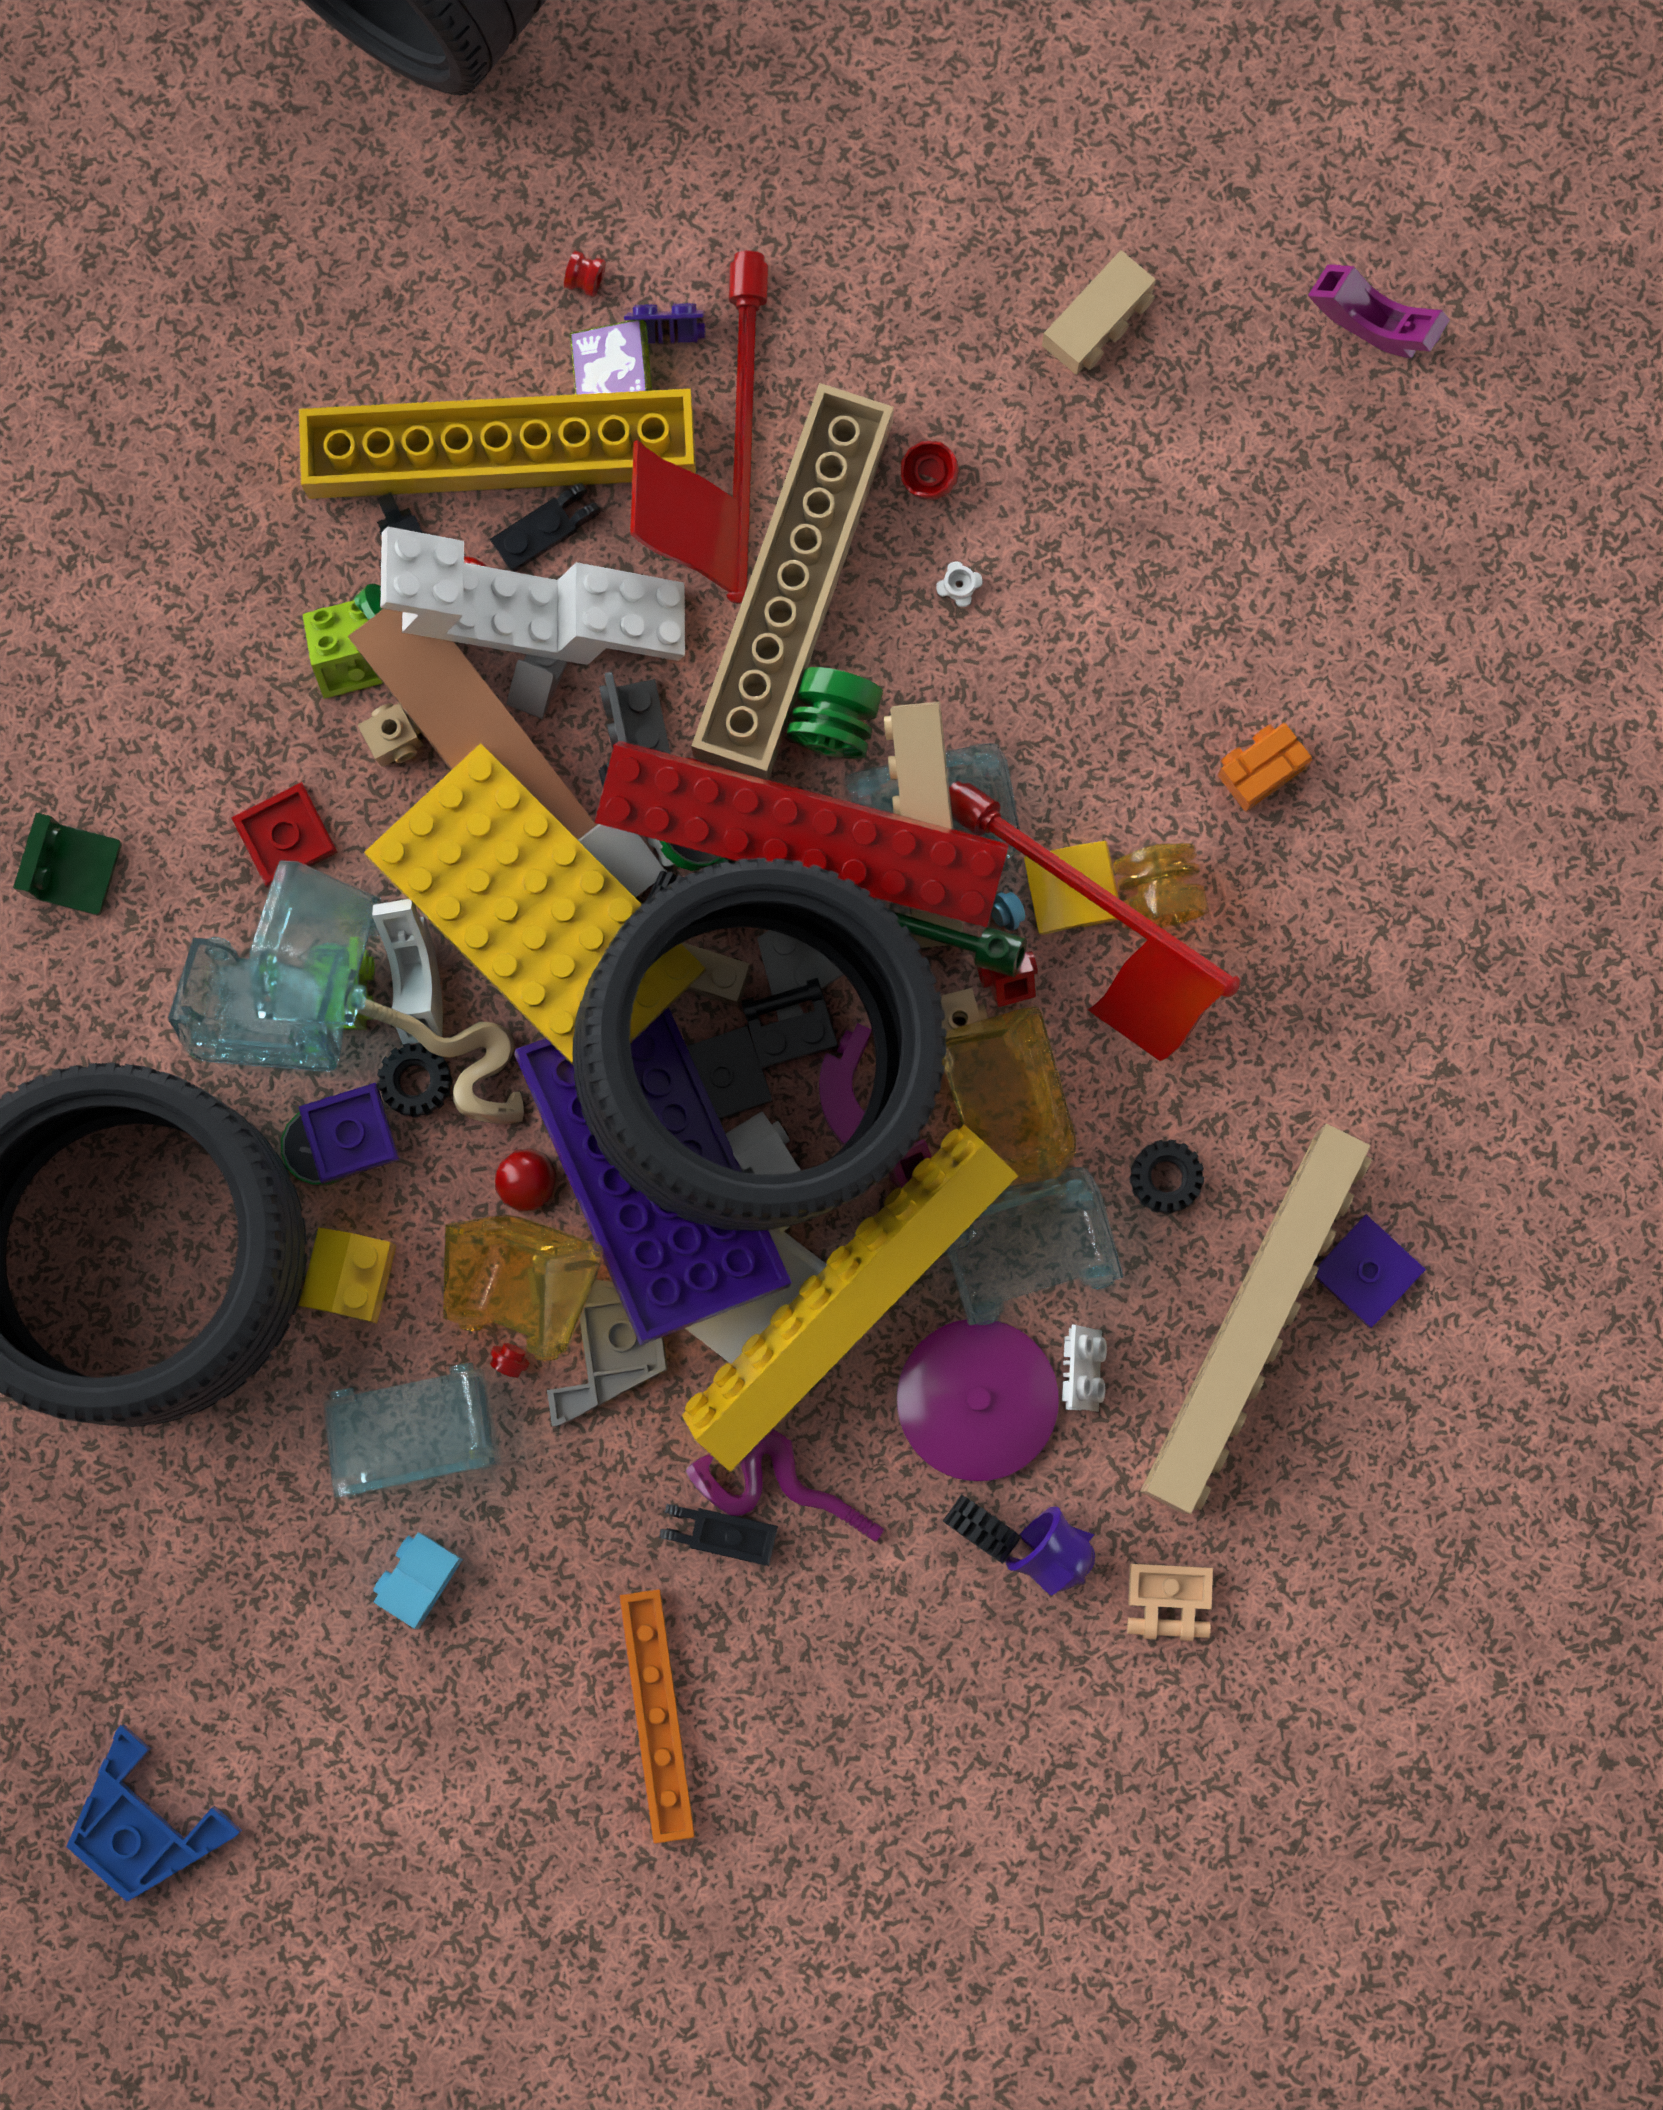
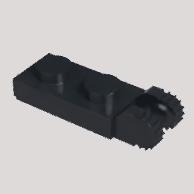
[490,483,601,572]
[659,1504,778,1566]

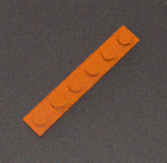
[619,1589,695,1844]

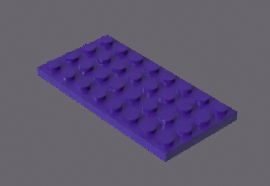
[514,1007,792,1346]

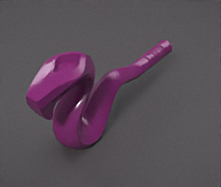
[686,1429,884,1542]

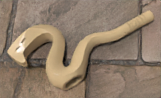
[356,997,524,1124]

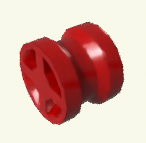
[564,251,606,297]

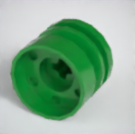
[787,667,883,759]

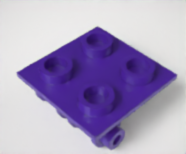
[624,303,705,344]

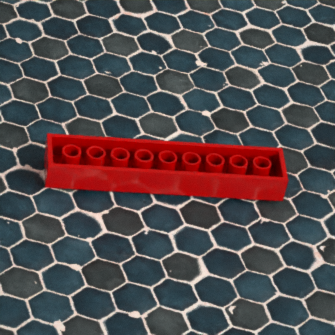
[595,741,1009,927]

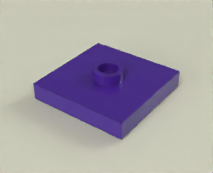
[298,1083,400,1184]
[1315,1214,1426,1329]

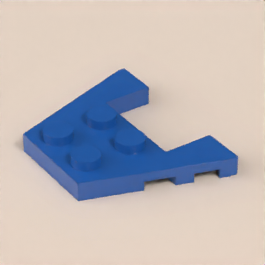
[66,1724,242,1902]

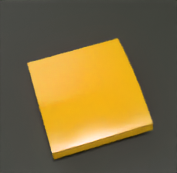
[1024,841,1119,935]

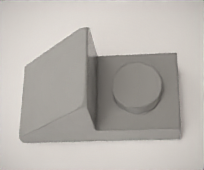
[506,654,568,719]

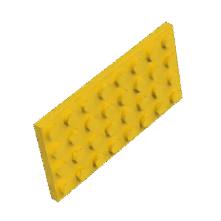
[364,743,706,1065]

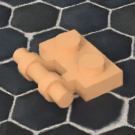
[1127,1564,1213,1641]

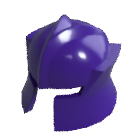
[1006,1506,1095,1596]

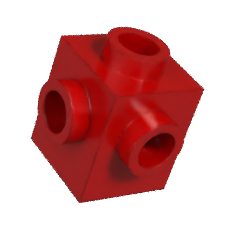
[977,951,1038,1007]

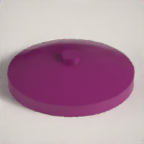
[897,1318,1059,1481]

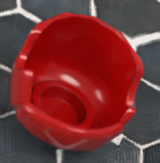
[900,441,959,500]
[495,1148,556,1212]

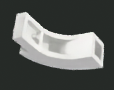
[372,899,443,1044]

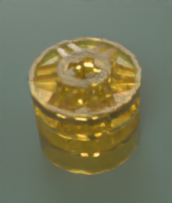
[1113,843,1209,931]

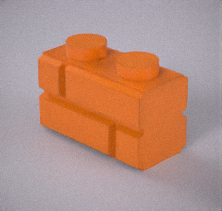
[1217,723,1312,812]

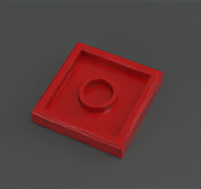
[231,782,338,888]

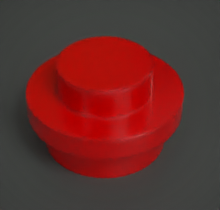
[490,1343,530,1378]

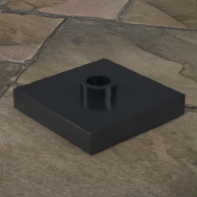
[686,1026,773,1120]

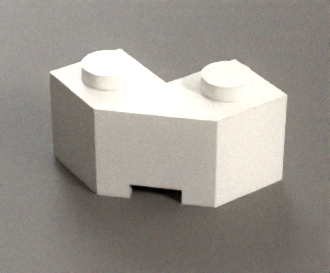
[726,1112,807,1232]

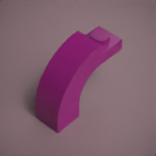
[1308,264,1450,358]
[819,1023,872,1146]

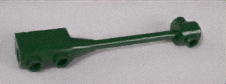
[717,857,1027,977]

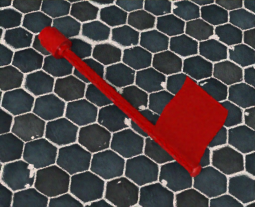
[630,251,768,604]
[949,781,1240,1062]

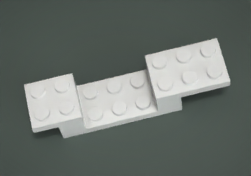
[380,526,685,665]

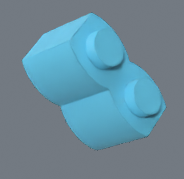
[373,1532,463,1629]

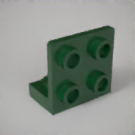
[13,812,122,916]

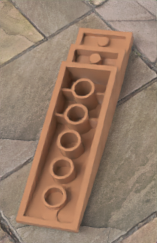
[347,609,597,840]

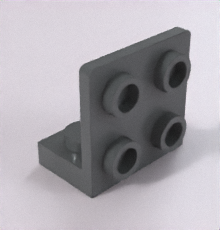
[599,672,671,754]

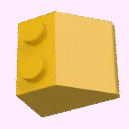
[299,1227,397,1324]

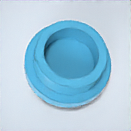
[991,892,1025,931]

